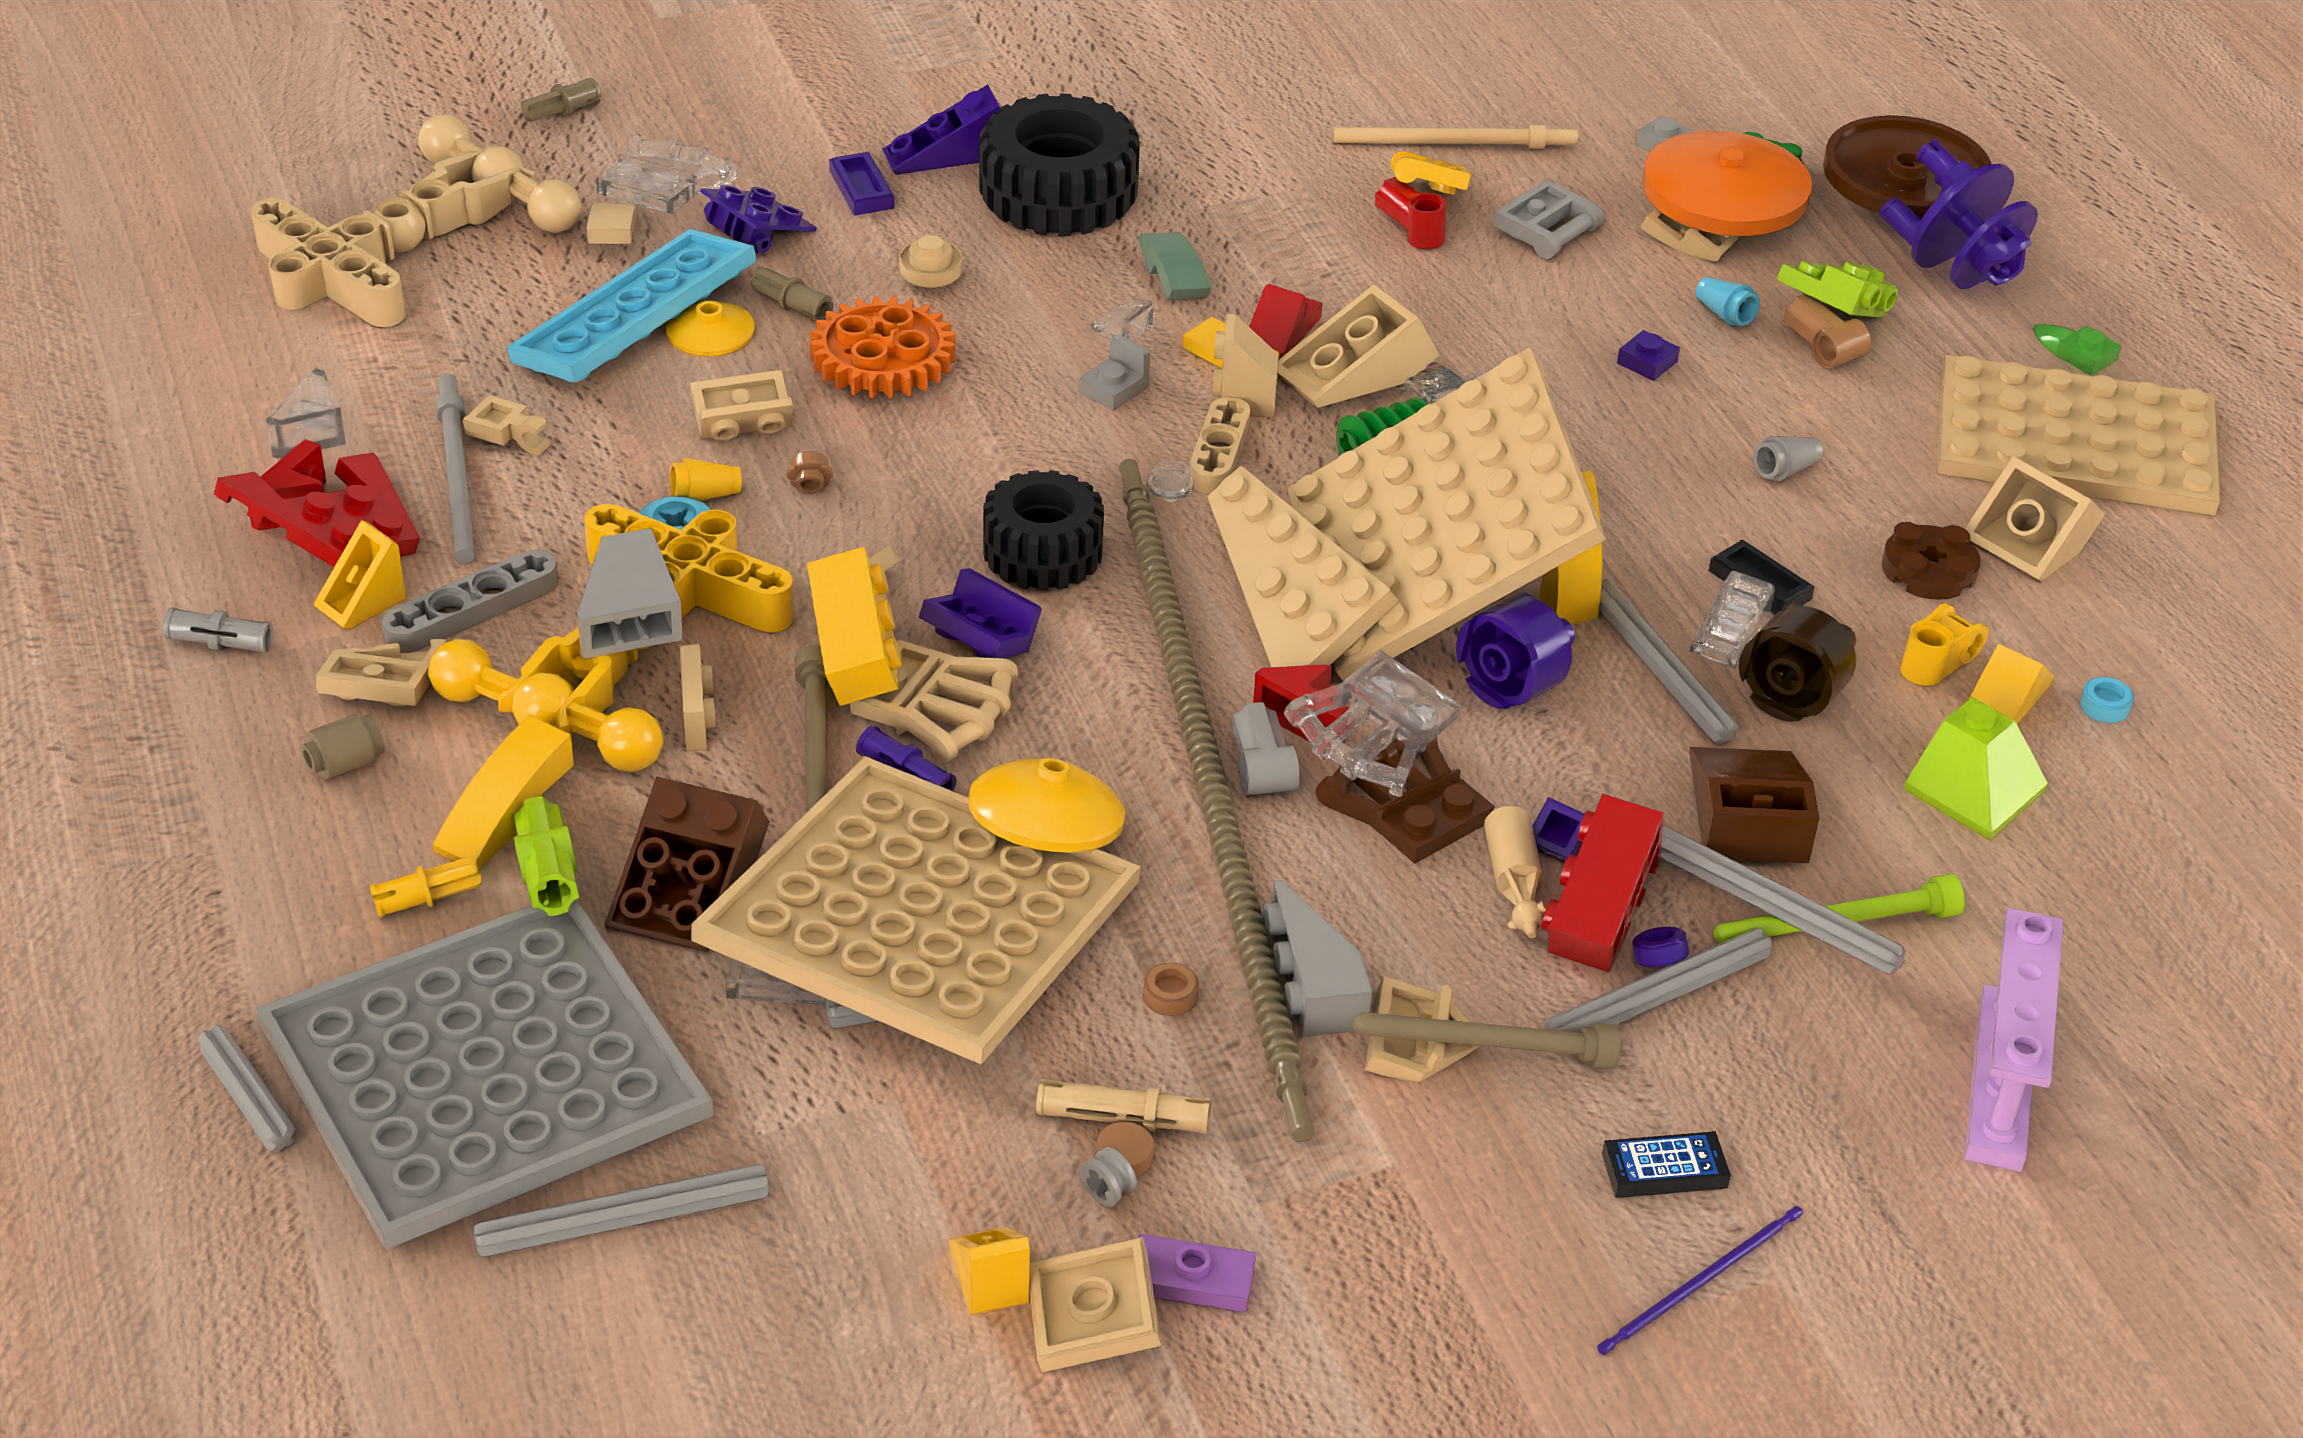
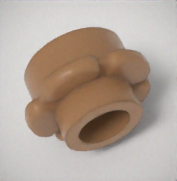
[786,451,833,494]

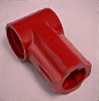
[1375,177,1446,249]

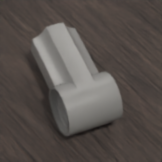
[1232,702,1300,796]

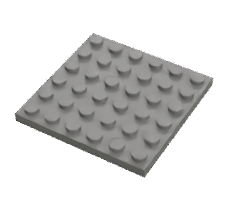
[256,899,714,1250]

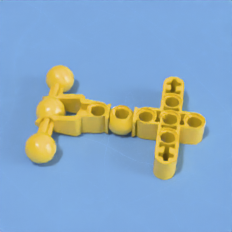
[428,504,794,773]

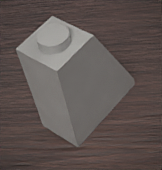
[577,528,683,659]

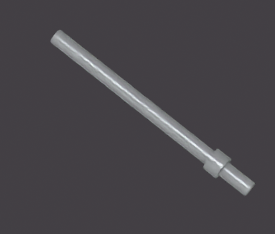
[436,374,475,564]

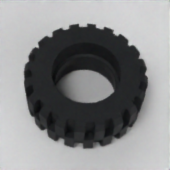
[979,93,1140,236]

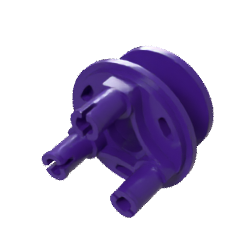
[1879,139,2038,289]

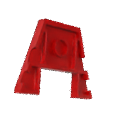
[214,452,420,567]

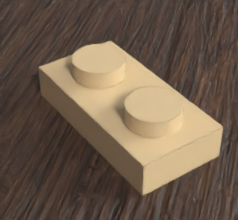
[680,644,716,751]

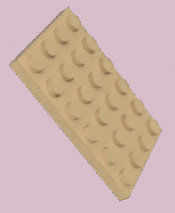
[1937,354,2220,516]

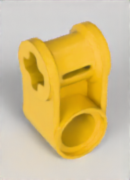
[1900,603,1989,686]

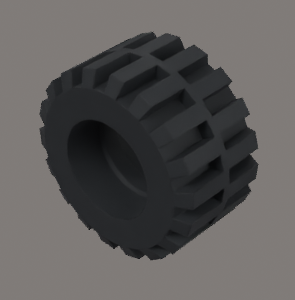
[983,470,1104,591]

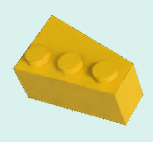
[807,546,903,706]

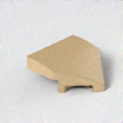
[1365,976,1480,1082]

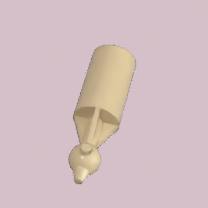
[1484,806,1547,938]

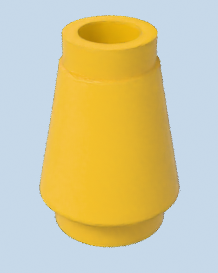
[669,457,742,501]

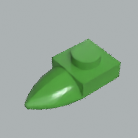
[2033,324,2121,376]

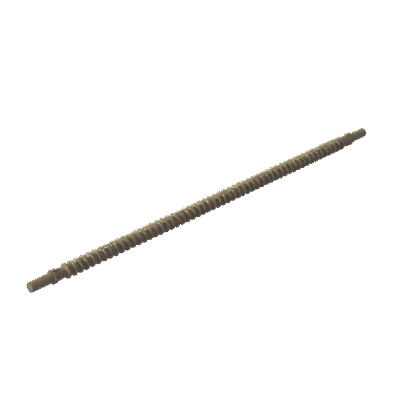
[1119,459,1314,1142]

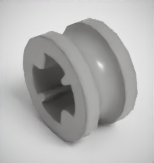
[1079,1147,1137,1207]

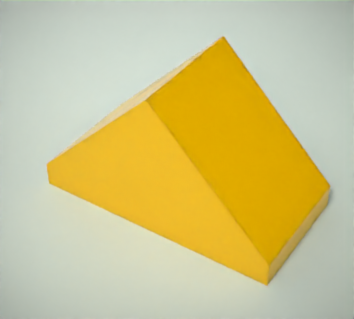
[313,520,406,630]
[1968,643,2055,724]
[948,1226,1030,1315]

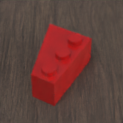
[1541,794,1664,973]

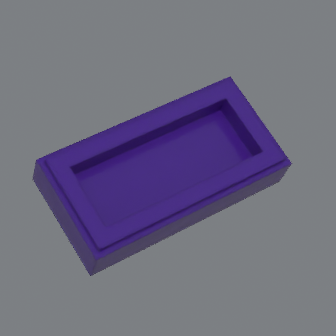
[829,152,894,216]

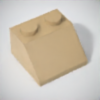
[1965,456,2105,582]

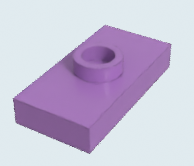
[1138,1234,1256,1312]

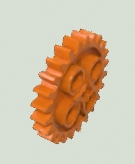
[810,296,956,399]

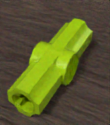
[514,795,579,916]

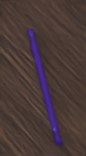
[1597,1206,1803,1355]

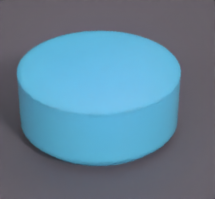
[2080,677,2134,723]

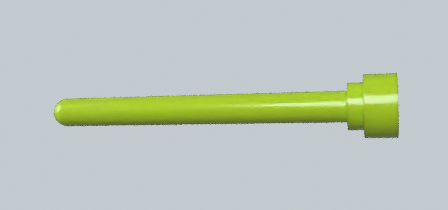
[1713,873,1965,943]

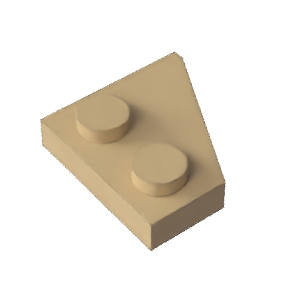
[315,639,447,707]

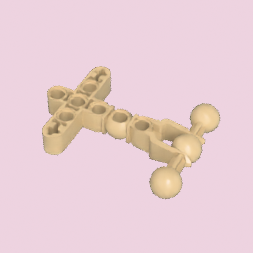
[250,113,582,327]

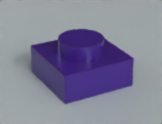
[1617,330,1680,381]

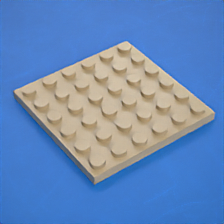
[1287,347,1606,684]
[691,756,1141,1064]

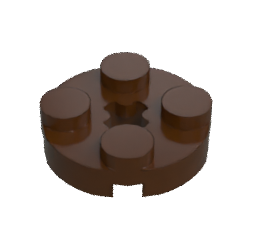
[1882,522,1981,600]

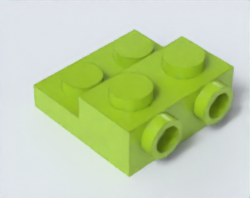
[1776,260,1898,318]

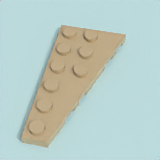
[1207,465,1399,667]

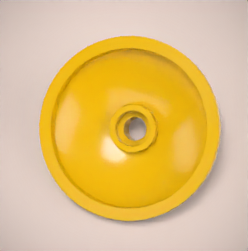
[968,758,1125,852]

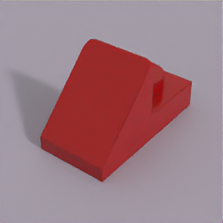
[1249,284,1323,359]
[248,439,327,531]
[1253,664,1349,755]

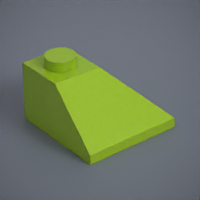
[1904,697,2048,840]

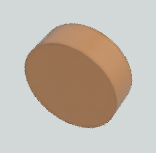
[1143,963,1199,1016]
[1096,1122,1154,1177]

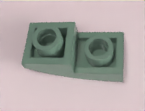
[1138,232,1212,300]

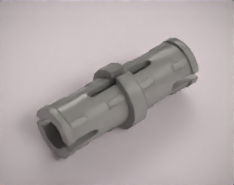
[163,607,273,653]

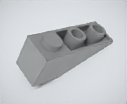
[1263,880,1372,1037]

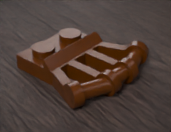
[1315,726,1495,864]

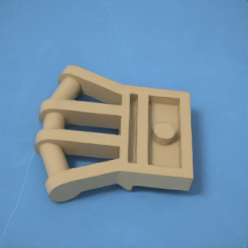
[850,639,1018,764]

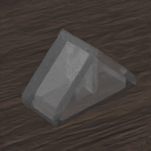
[266,368,346,459]

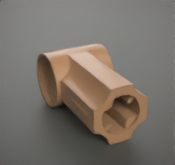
[1783,294,1871,369]

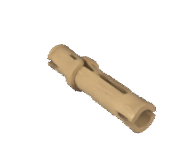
[1036,1078,1212,1134]

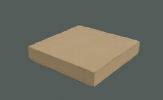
[1029,1237,1161,1373]

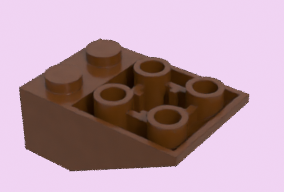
[1689,747,1820,863]
[604,776,770,953]

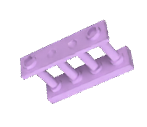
[1964,908,2064,1172]

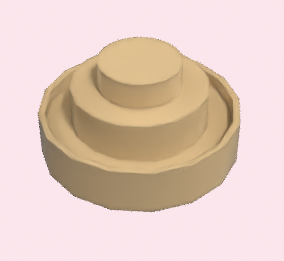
[899,235,963,288]

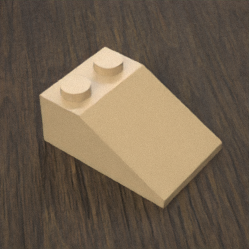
[1277,284,1440,408]

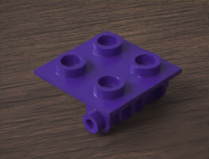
[700,185,817,253]

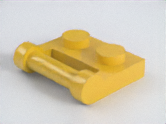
[1390,151,1471,195]

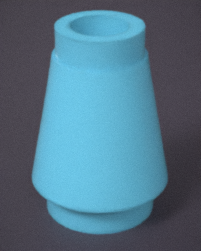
[1695,277,1760,326]

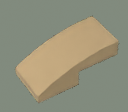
[587,203,639,244]
[1640,208,1740,261]

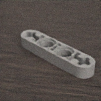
[382,550,558,653]

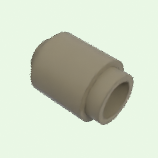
[301,714,385,780]

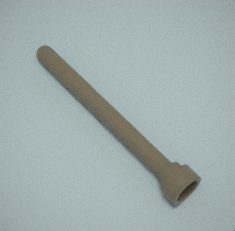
[795,646,830,812]
[1352,1012,1621,1069]

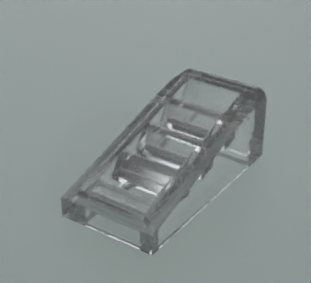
[1689,571,1775,668]

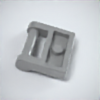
[1493,179,1605,260]

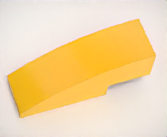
[1538,470,1602,624]
[433,715,574,869]

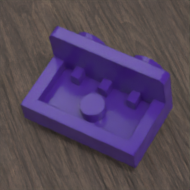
[918,568,1042,658]

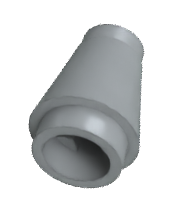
[1753,436,1823,482]

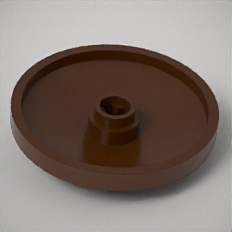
[1823,115,1992,219]

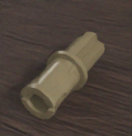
[521,78,601,122]
[751,267,833,321]

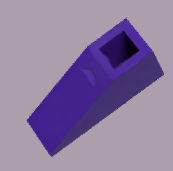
[882,84,1002,175]

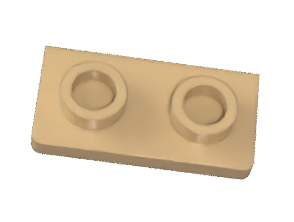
[690,370,794,440]

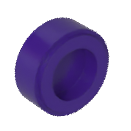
[1632,927,1689,967]

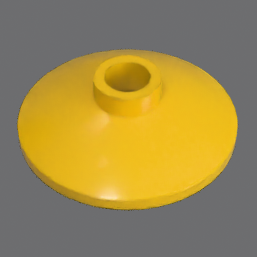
[666,300,755,357]

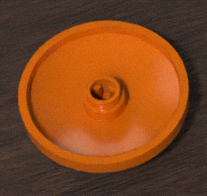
[1642,130,1812,236]

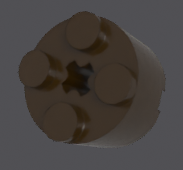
[1739,603,1856,722]

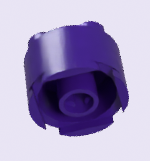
[1456,593,1575,709]

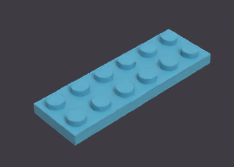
[507,229,757,383]

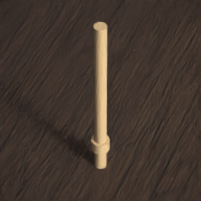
[1333,124,1578,149]

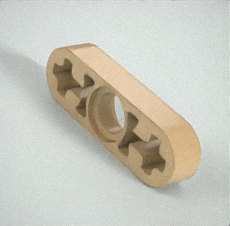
[1189,397,1251,494]

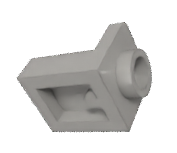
[1079,334,1150,411]

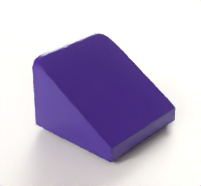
[1532,797,1585,862]

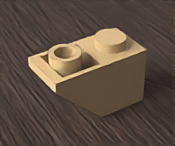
[1212,313,1278,418]

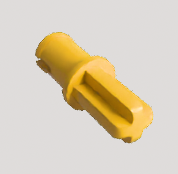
[369,857,482,918]

